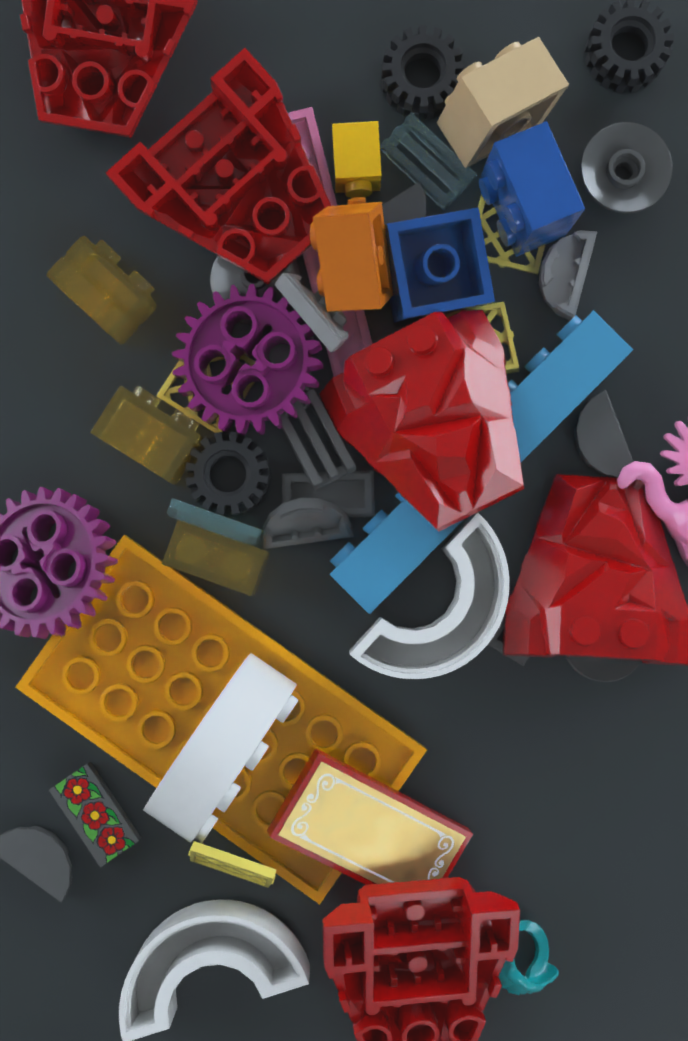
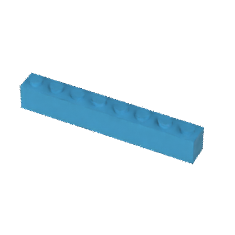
[330,310,634,614]

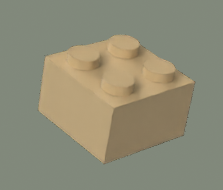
[437,37,569,169]

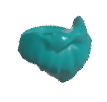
[499,920,559,995]

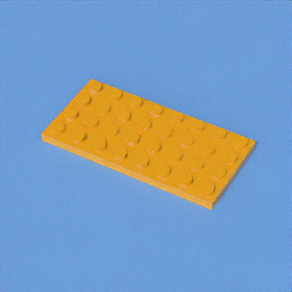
[15,535,427,905]

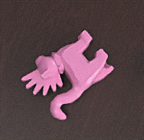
[617,421,688,567]

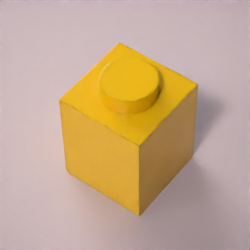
[332,121,382,198]

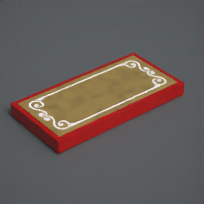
[267,748,473,885]

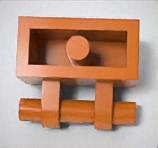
[310,197,393,312]

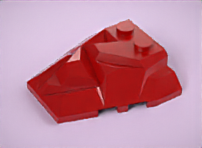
[20,0,198,138]
[106,48,331,284]
[319,310,525,532]
[503,474,688,666]
[323,877,520,1041]

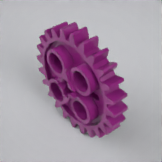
[172,284,323,436]
[0,487,118,639]

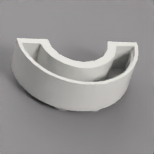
[349,513,509,679]
[143,653,299,843]
[119,899,310,1041]

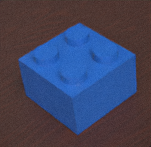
[479,121,585,257]
[385,207,495,323]

